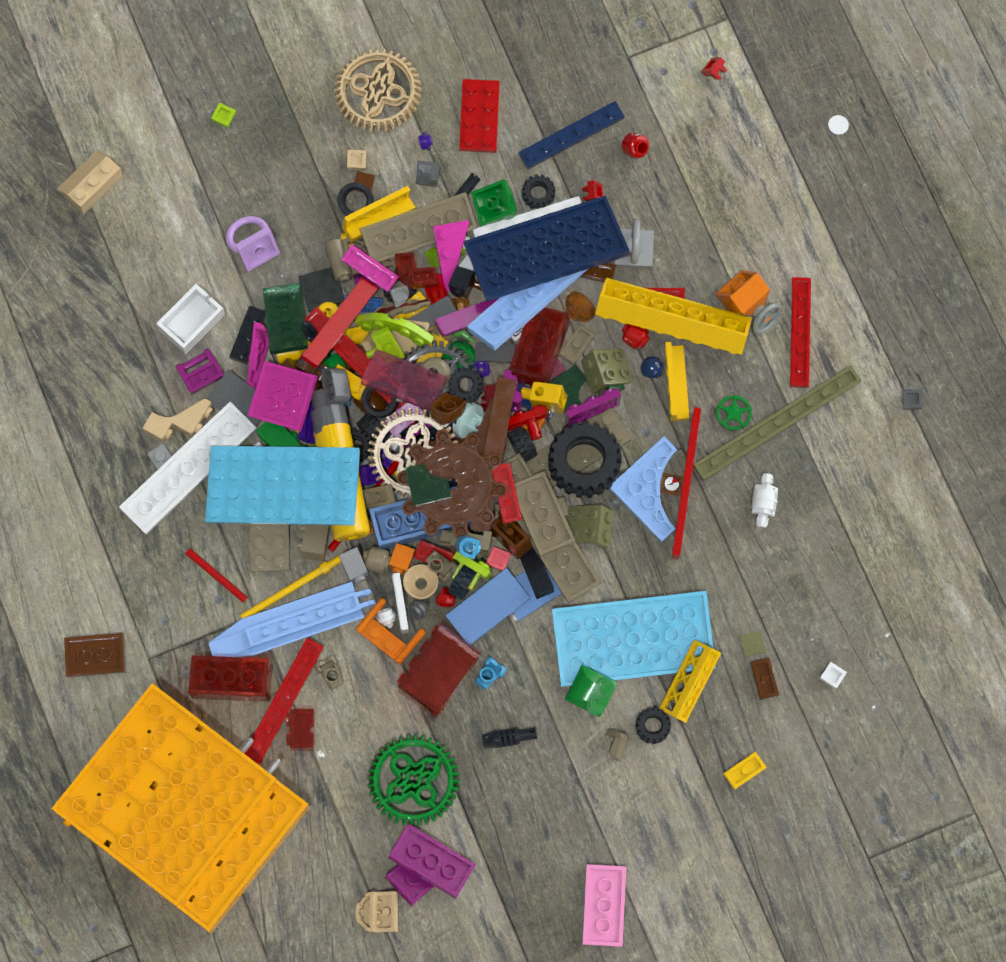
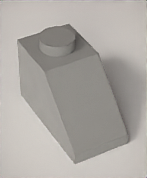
[339,547,368,584]

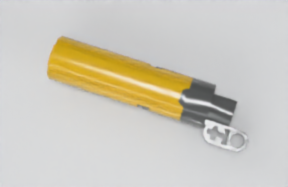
[310,368,370,542]

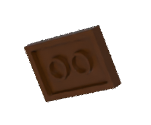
[64,633,126,678]

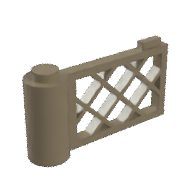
[324,238,407,283]

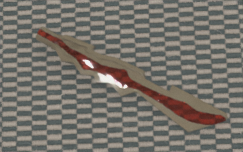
[348,298,431,328]

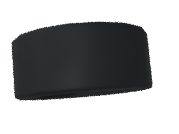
[337,182,374,216]
[361,381,399,418]

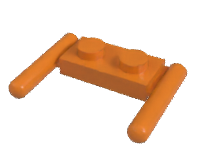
[355,598,426,665]

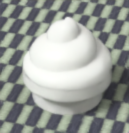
[377,608,396,629]

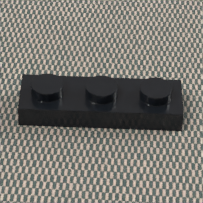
[229,306,267,365]

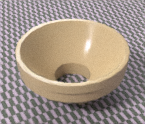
[403,564,439,600]

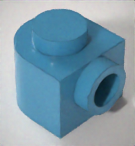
[455,535,481,559]

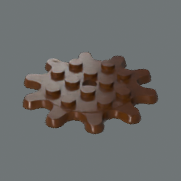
[396,429,507,538]

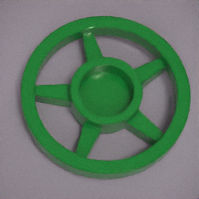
[716,395,752,431]

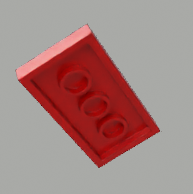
[459,79,500,153]

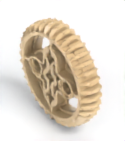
[334,48,421,133]
[368,408,458,499]

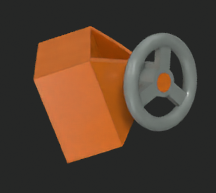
[715,270,782,334]

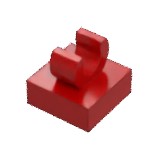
[701,57,727,80]
[582,180,603,202]

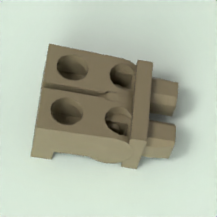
[440,529,493,559]

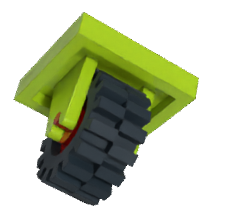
[448,552,492,600]

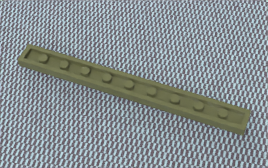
[693,365,862,482]

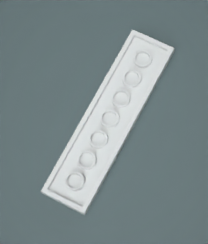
[119,402,257,535]

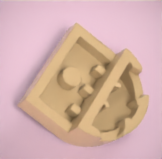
[355,891,398,933]

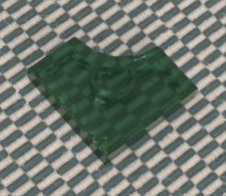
[548,364,587,415]
[405,464,452,506]

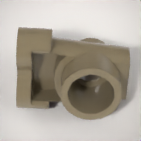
[425,550,459,582]
[314,655,343,690]

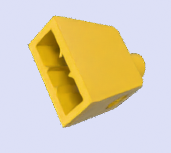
[521,382,567,414]

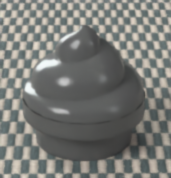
[408,601,428,620]

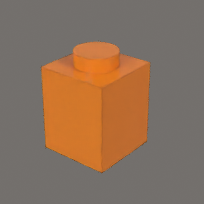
[389,543,415,575]

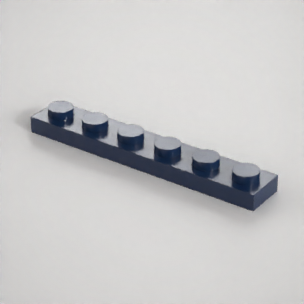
[518,101,625,170]

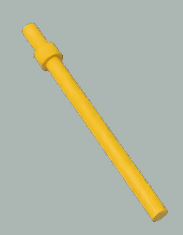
[240,555,341,619]

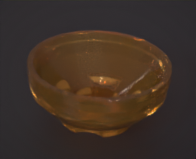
[565,291,596,322]

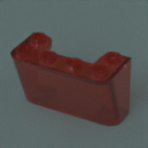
[397,624,481,719]

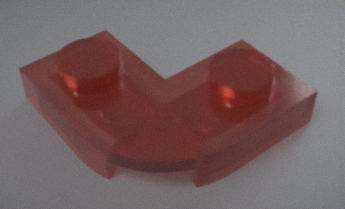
[394,252,438,289]

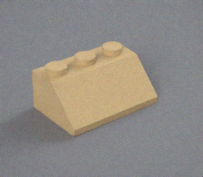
[57,151,123,214]

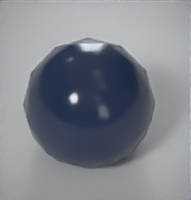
[640,356,664,378]

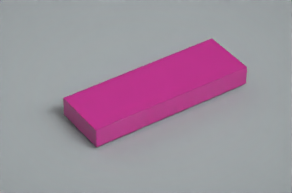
[341,245,399,293]

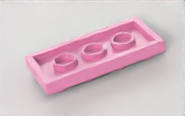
[582,864,626,947]

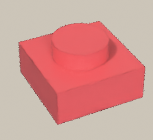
[486,546,511,572]

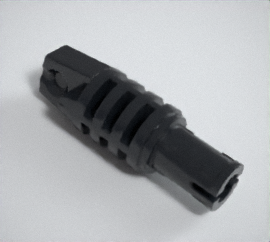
[482,727,537,748]

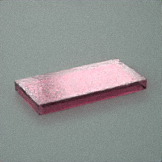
[361,349,447,412]

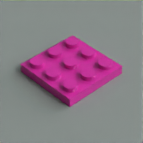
[247,361,318,432]

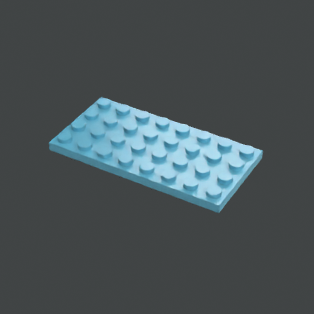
[205,446,360,526]
[552,591,716,687]

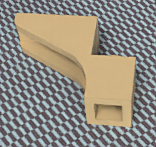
[142,399,213,444]

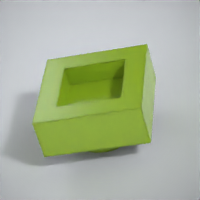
[211,103,236,128]

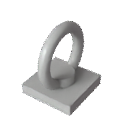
[615,219,654,269]

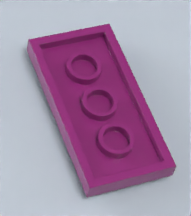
[388,824,476,899]

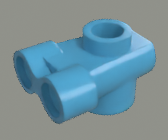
[474,657,507,690]

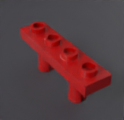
[477,405,550,451]

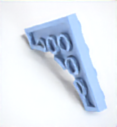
[609,436,677,543]

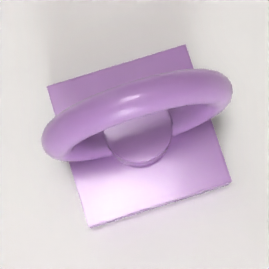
[226,216,280,272]

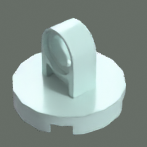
[453,402,484,438]

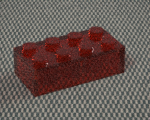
[508,307,570,385]
[188,655,273,702]

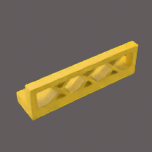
[342,186,416,242]
[664,342,690,421]
[659,639,721,723]

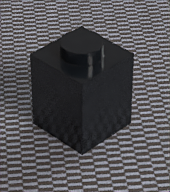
[448,265,476,298]

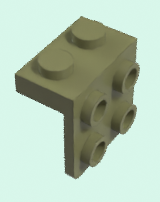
[581,348,634,394]
[567,505,613,548]

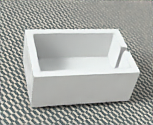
[156,284,225,355]

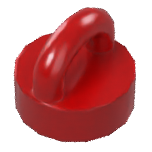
[435,587,455,608]

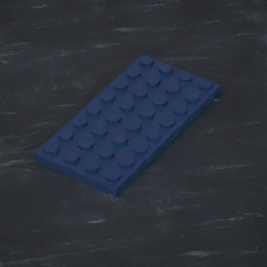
[464,195,630,302]

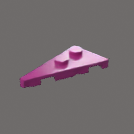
[432,220,469,291]
[247,322,272,389]

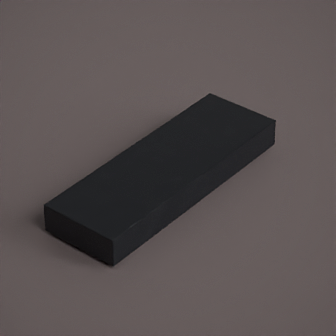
[520,547,554,599]

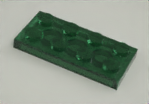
[263,283,308,355]

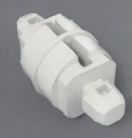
[751,473,778,528]

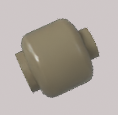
[362,546,392,574]

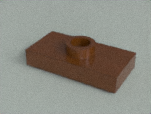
[750,658,779,700]

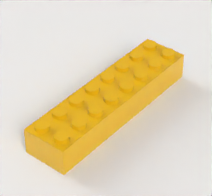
[595,278,752,355]

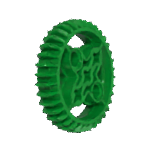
[367,734,460,827]

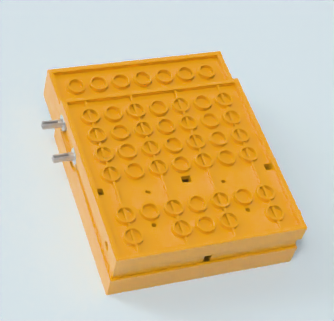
[51,683,310,934]

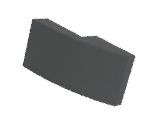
[475,343,516,364]

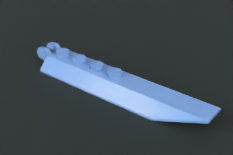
[208,582,376,661]

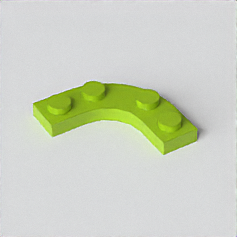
[355,313,434,346]

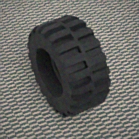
[548,421,622,498]

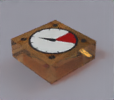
[660,473,683,496]

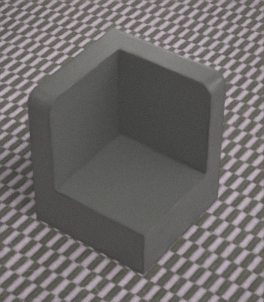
[415,160,440,187]

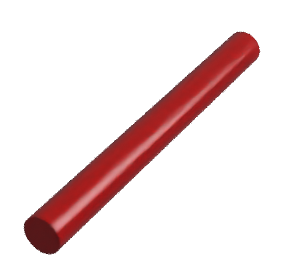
[185,548,248,603]

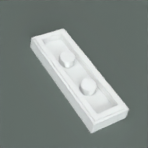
[392,573,409,634]

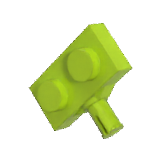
[366,326,405,365]

